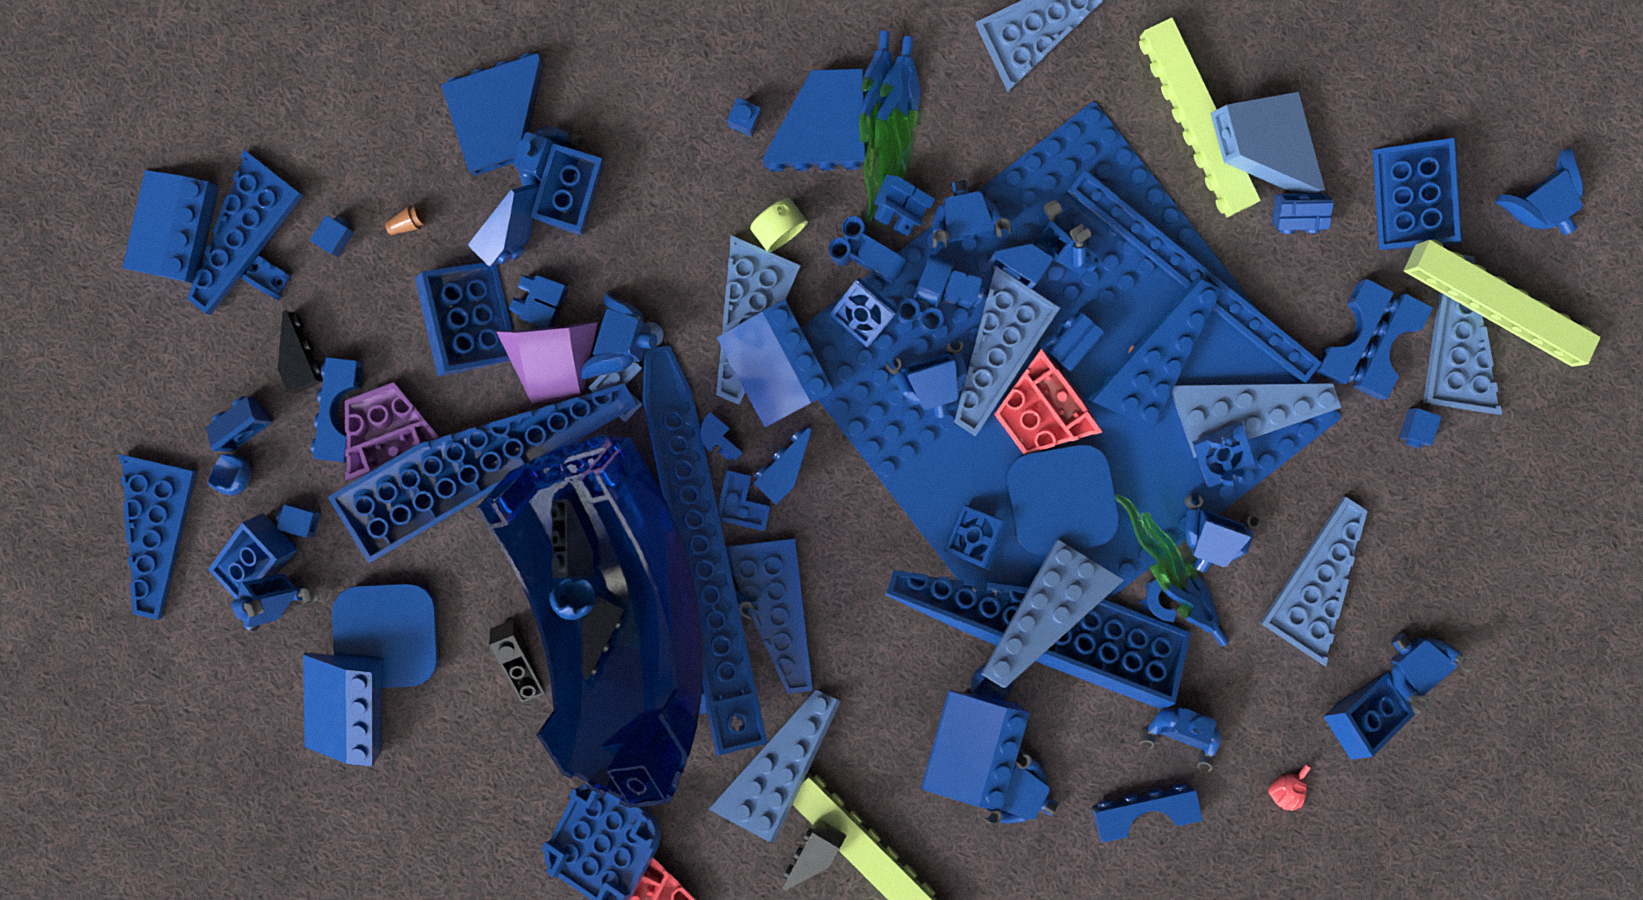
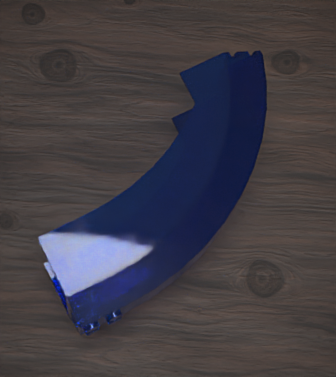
[476,435,703,808]

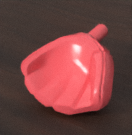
[1268,764,1312,811]

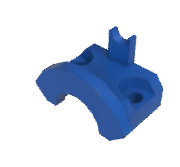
[241,255,292,301]
[1138,578,1177,622]

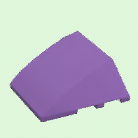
[497,321,598,404]
[345,382,439,481]

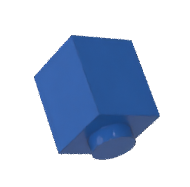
[727,97,762,137]
[309,215,354,257]
[1399,408,1442,449]
[276,504,321,538]

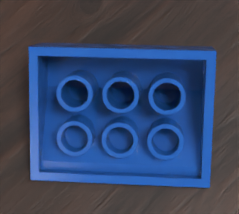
[1373,138,1464,250]
[122,170,219,284]
[415,263,512,377]
[717,300,833,427]
[303,652,382,766]
[921,690,1030,811]

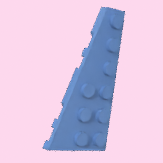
[976,0,1104,92]
[716,235,801,405]
[1423,255,1502,415]
[954,266,1060,436]
[1171,384,1341,458]
[1260,497,1367,666]
[981,540,1124,688]
[709,690,841,843]

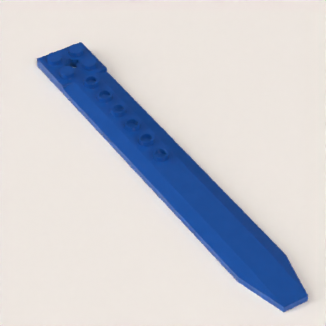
[643,346,768,756]

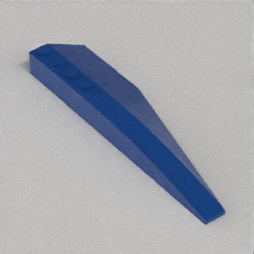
[885,570,1191,710]

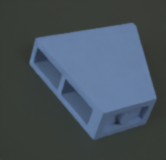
[1211,92,1325,194]

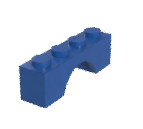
[1315,279,1393,385]
[1352,294,1433,400]
[311,357,363,463]
[1092,783,1203,843]

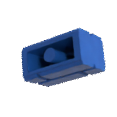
[1272,193,1334,234]
[942,270,985,309]
[1044,312,1104,372]

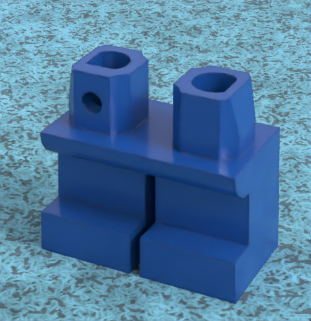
[874,175,935,236]
[509,275,569,328]

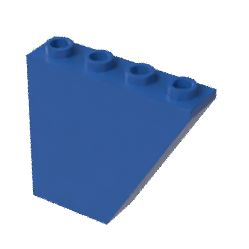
[441,53,544,176]
[763,69,865,172]

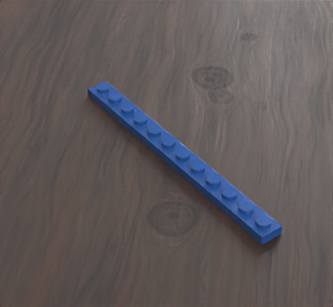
[1067,170,1322,383]

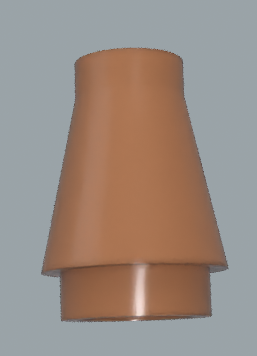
[385,206,426,236]

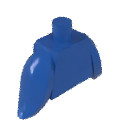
[1494,147,1584,235]
[581,291,657,379]

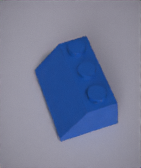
[530,143,605,236]

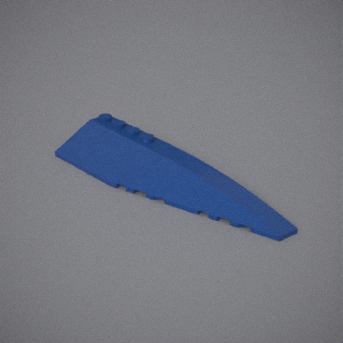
[328,384,637,563]

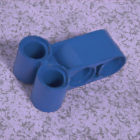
[828,216,907,283]
[896,254,954,334]

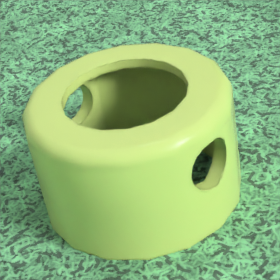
[750,198,808,252]

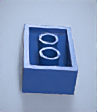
[468,183,539,267]
[208,513,298,599]
[1323,672,1415,760]

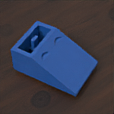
[754,427,812,505]

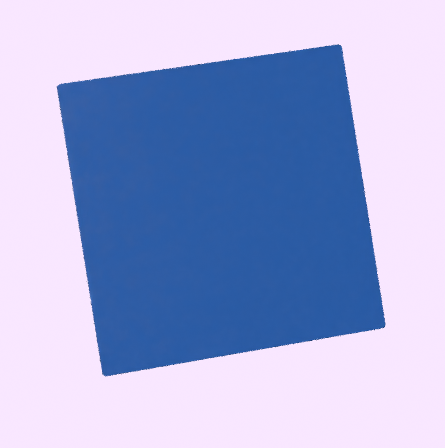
[800,102,1341,601]

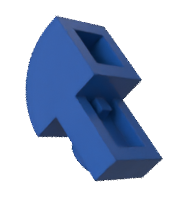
[701,412,743,461]

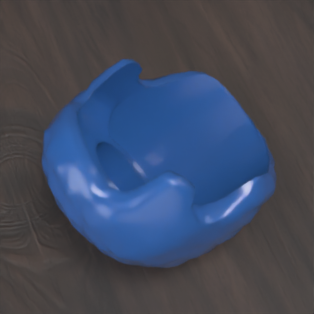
[208,454,252,496]
[549,578,596,620]
[970,664,1014,700]

